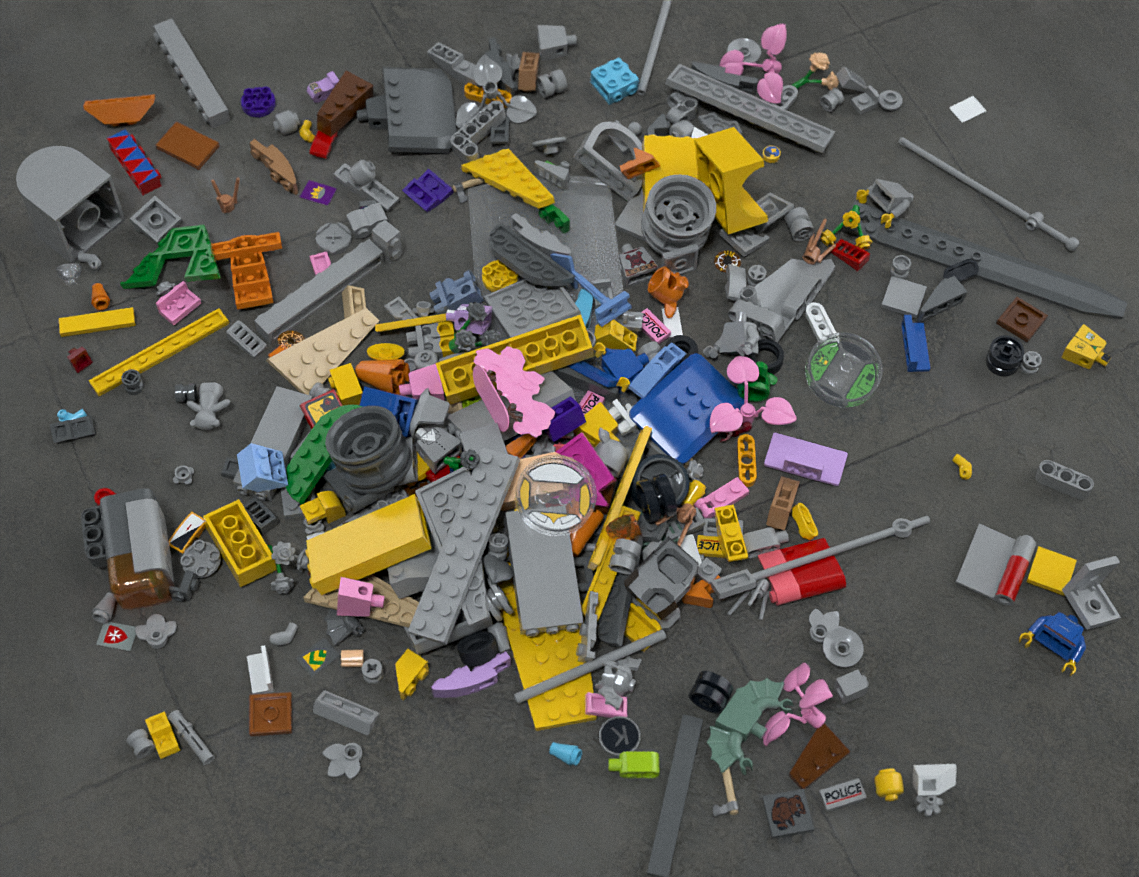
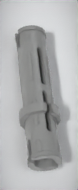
[168,710,215,765]

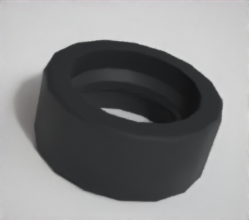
[748,339,784,375]
[457,631,498,666]

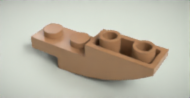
[250,139,298,195]

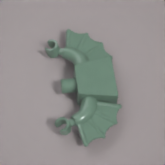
[707,678,793,775]

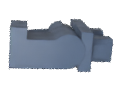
[429,270,484,315]

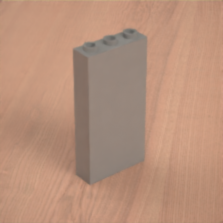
[447,371,576,441]
[504,506,583,637]

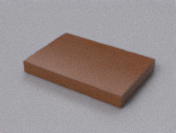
[156,122,220,170]

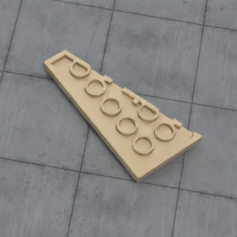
[266,308,380,395]
[303,574,419,627]

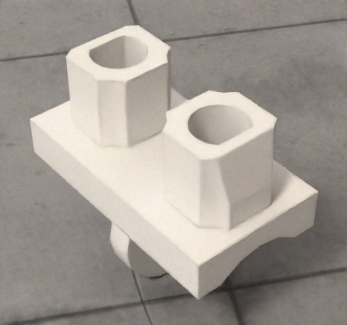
[608,399,639,436]

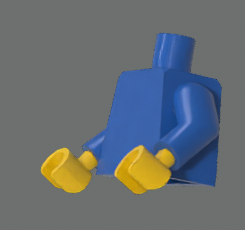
[593,342,649,394]

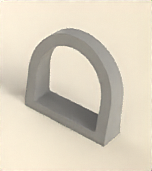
[574,122,643,201]

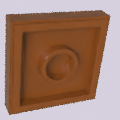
[249,692,292,737]

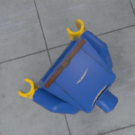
[1019,612,1086,677]

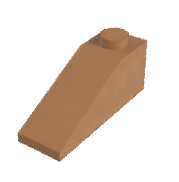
[518,52,540,92]
[766,476,800,530]

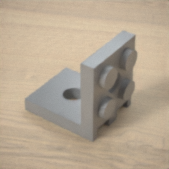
[1062,556,1121,630]

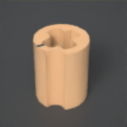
[341,650,364,667]

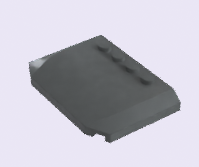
[382,67,457,153]

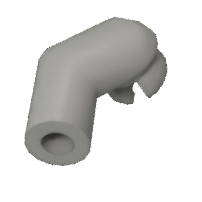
[270,622,298,646]

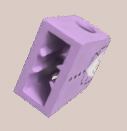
[446,304,492,335]

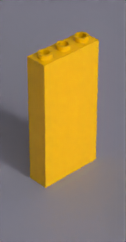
[642,135,699,219]
[305,494,431,595]

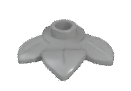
[809,609,844,643]
[135,614,176,649]
[323,743,362,779]

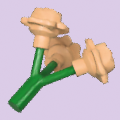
[791,52,839,90]

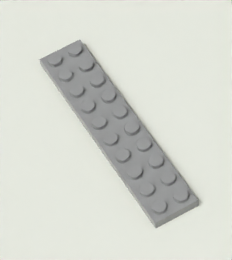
[665,64,835,153]
[408,448,520,645]

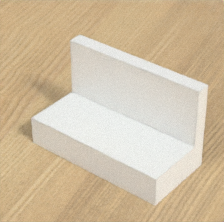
[247,645,274,695]

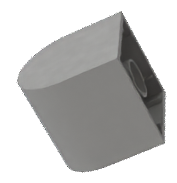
[16,146,125,264]

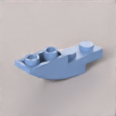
[628,342,686,398]

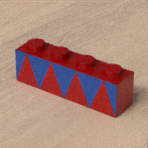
[107,129,162,196]

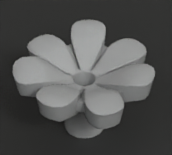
[915,795,943,817]

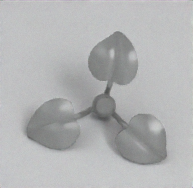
[456,55,537,129]

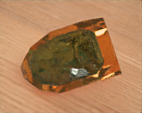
[606,514,642,540]

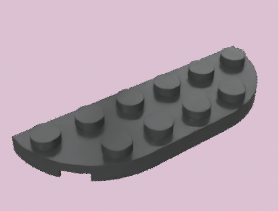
[489,223,575,287]
[596,535,643,647]

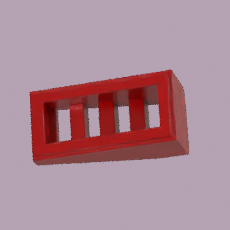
[831,239,870,271]

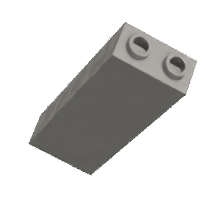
[233,386,313,501]

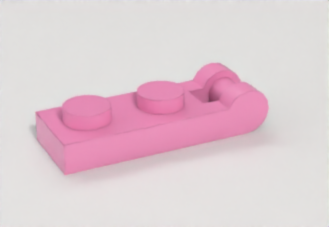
[694,477,749,519]

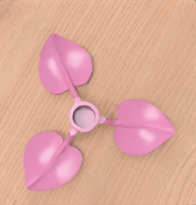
[720,24,786,103]
[710,356,796,433]
[763,663,833,746]

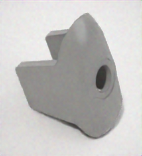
[410,387,450,440]

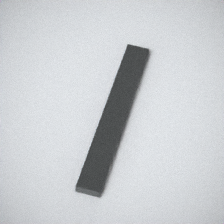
[479,333,619,403]
[647,714,703,877]

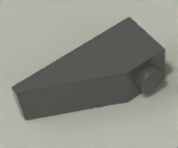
[917,276,967,323]

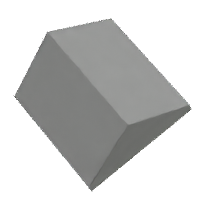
[754,193,794,233]

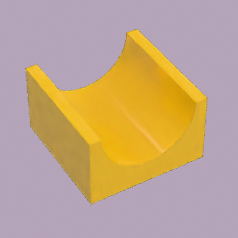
[694,127,768,234]

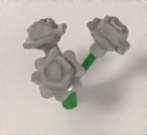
[267,542,309,594]

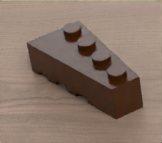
[317,70,373,137]

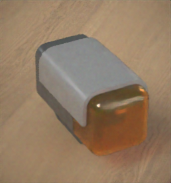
[81,488,174,610]

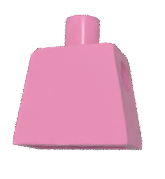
[399,364,444,400]
[337,577,384,616]

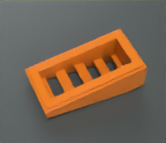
[505,434,537,459]

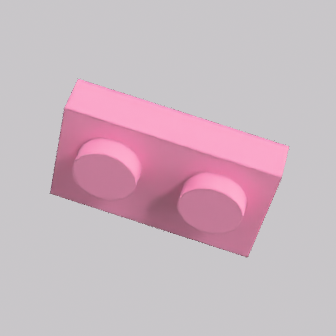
[156,281,201,325]

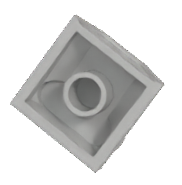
[130,196,182,243]

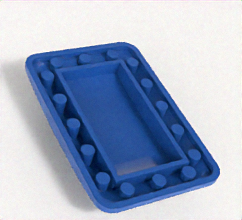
[629,353,744,464]

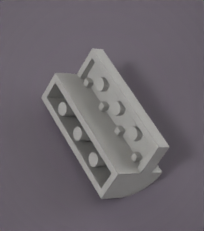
[403,607,493,655]

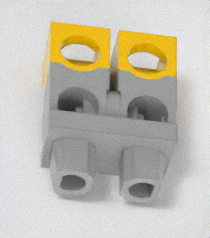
[406,321,456,360]

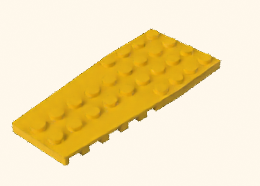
[497,561,597,731]

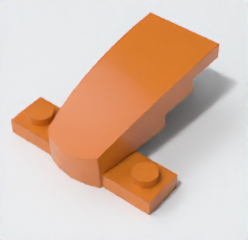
[211,232,282,310]

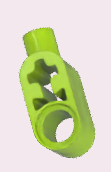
[609,752,660,778]

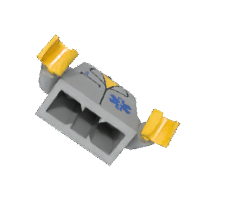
[856,179,913,228]

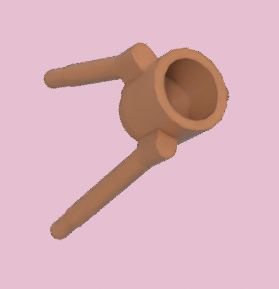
[211,178,240,213]
[802,219,836,265]
[655,503,696,546]

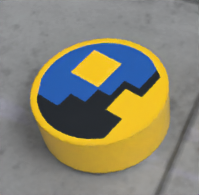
[762,146,780,163]

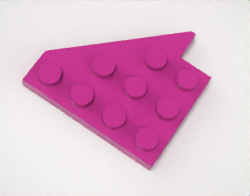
[549,432,616,507]

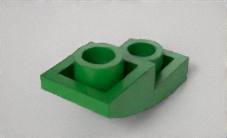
[538,204,570,234]

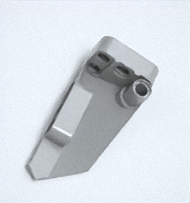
[728,259,836,343]

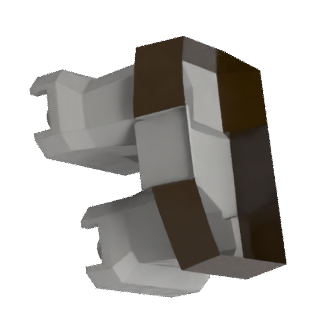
[623,537,699,631]

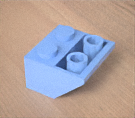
[237,443,288,492]

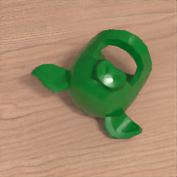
[737,362,778,402]

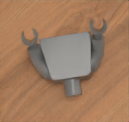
[703,311,760,358]

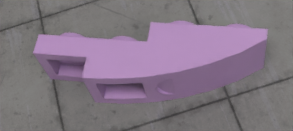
[431,652,511,698]

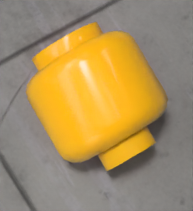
[874,768,904,801]

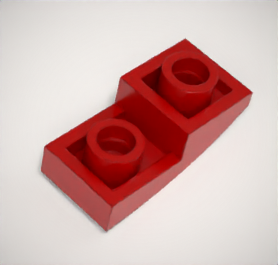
[309,130,338,158]

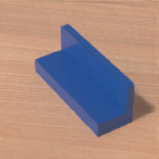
[901,315,930,372]

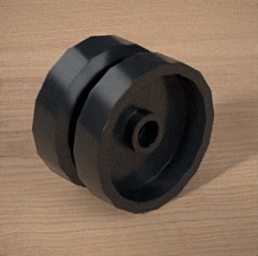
[635,473,677,523]

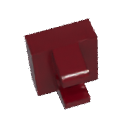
[67,347,93,373]

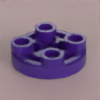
[241,86,276,118]

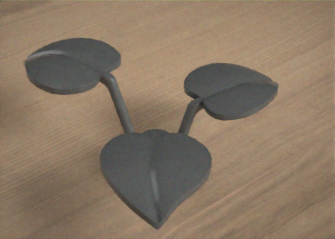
[483,523,514,585]

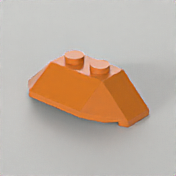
[83,94,156,126]

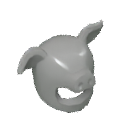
[594,427,632,477]

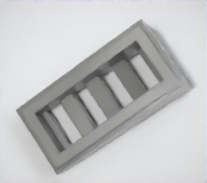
[836,67,867,93]
[535,160,569,190]
[226,320,268,359]
[664,507,705,540]

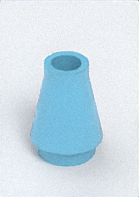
[549,742,582,766]

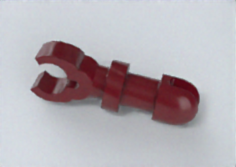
[716,421,752,443]

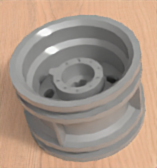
[641,174,716,254]

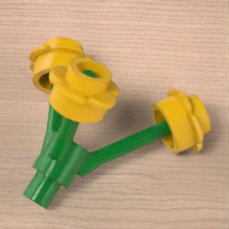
[820,205,872,250]

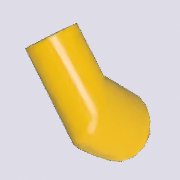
[299,120,315,143]
[952,454,972,480]

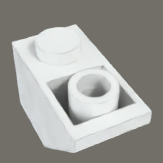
[913,764,956,796]

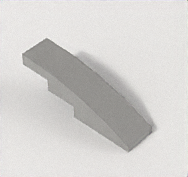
[333,163,399,211]

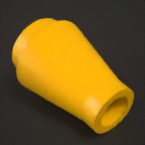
[681,480,706,506]

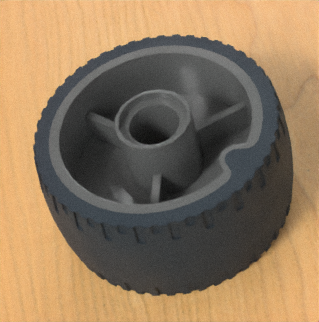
[629,454,689,507]

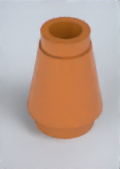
[91,283,110,310]

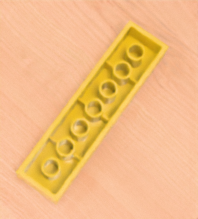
[436,314,595,405]

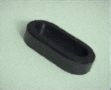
[943,259,979,282]

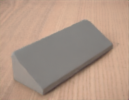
[313,690,379,735]

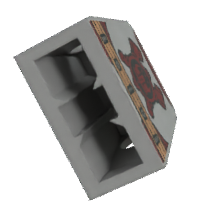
[619,244,658,288]

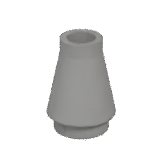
[92,593,117,624]
[487,622,511,654]

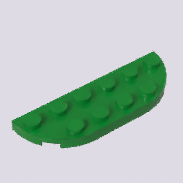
[286,405,363,505]

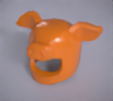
[648,266,689,318]

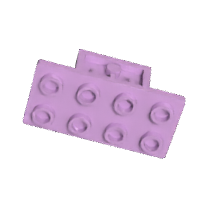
[764,433,848,486]

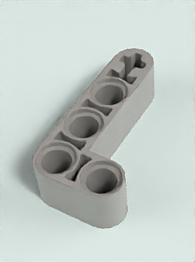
[450,101,505,163]

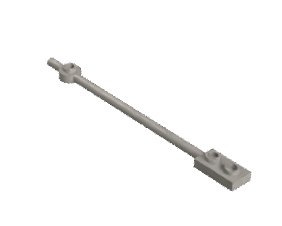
[711,516,930,599]

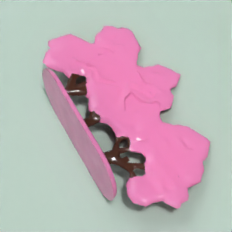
[473,346,555,438]

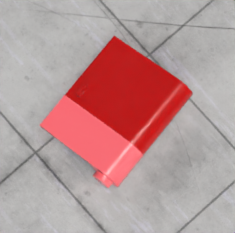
[758,538,846,606]

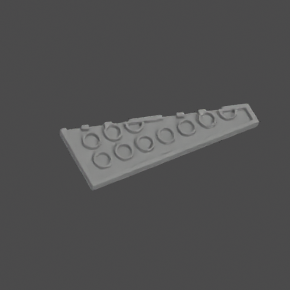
[415,467,490,628]

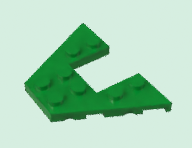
[120,225,220,289]

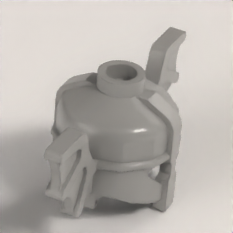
[595,656,642,710]

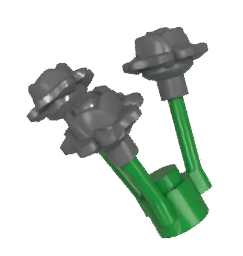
[449,302,501,353]

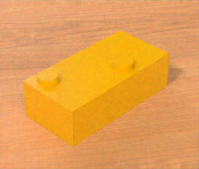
[203,499,276,587]

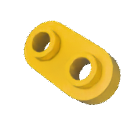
[792,503,818,540]

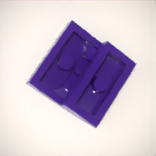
[402,168,454,212]

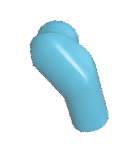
[57,409,87,422]

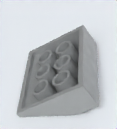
[388,519,440,599]

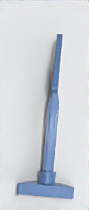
[550,253,632,327]

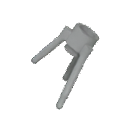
[728,578,770,620]

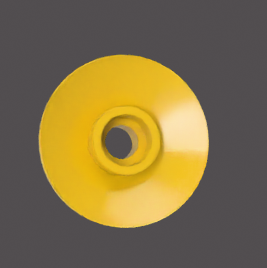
[367,343,404,360]

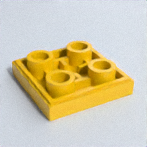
[1026,546,1077,596]

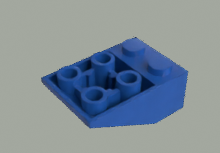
[360,386,419,437]

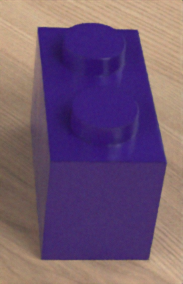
[544,396,586,442]

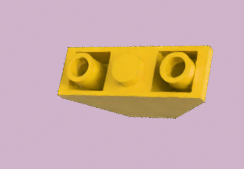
[714,504,748,562]

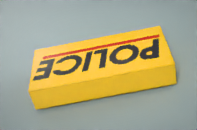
[697,535,725,558]

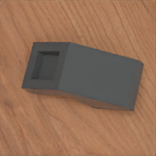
[647,114,670,136]

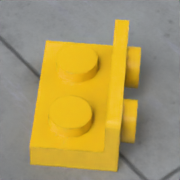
[624,603,661,652]

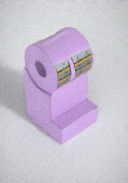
[307,71,339,103]

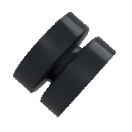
[986,335,1024,377]
[688,671,734,714]

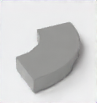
[698,112,743,136]

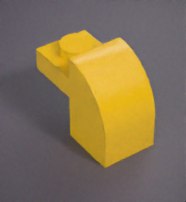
[300,491,346,525]

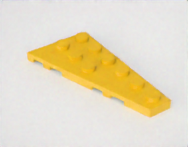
[461,148,555,209]

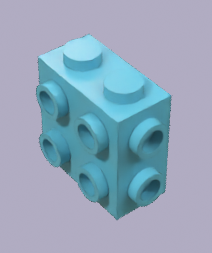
[591,58,639,105]

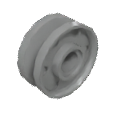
[486,578,514,622]

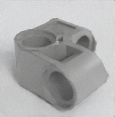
[665,90,698,124]

